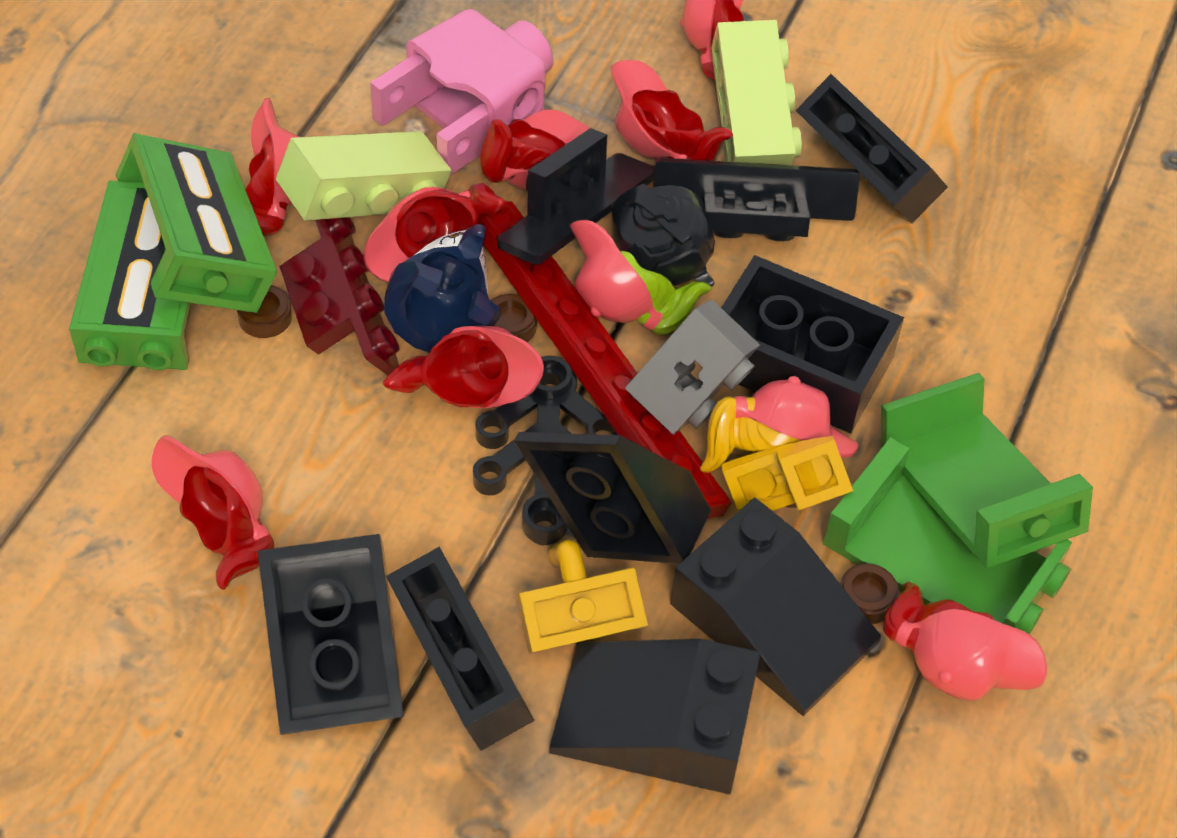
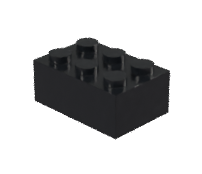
[702,255,904,434]

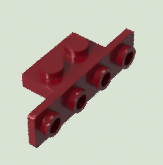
[279,217,400,376]

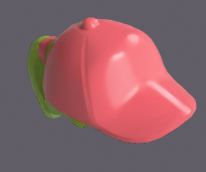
[570,220,711,335]

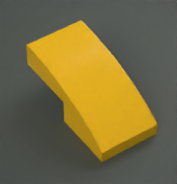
[721,436,853,512]

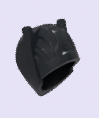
[612,184,715,287]

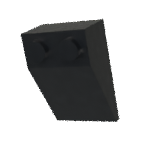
[514,432,711,564]
[670,497,882,716]
[258,534,404,735]
[549,639,760,795]

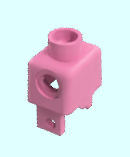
[370,9,553,177]

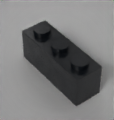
[795,74,948,224]
[386,546,535,751]

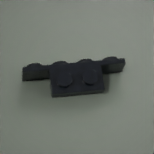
[497,128,655,265]
[653,158,860,241]

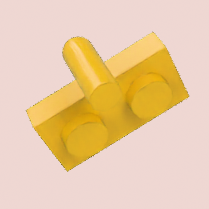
[516,540,648,653]

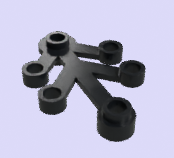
[473,356,618,545]

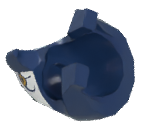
[384,224,501,353]

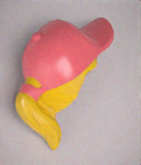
[700,376,859,473]

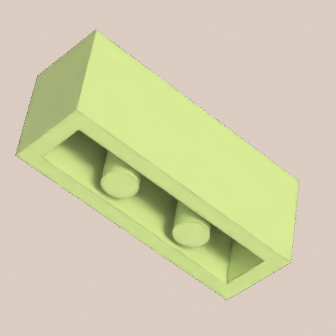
[711,20,802,165]
[276,131,452,221]

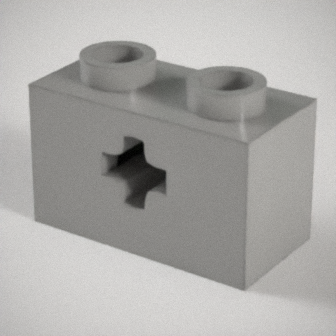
[625,299,760,435]

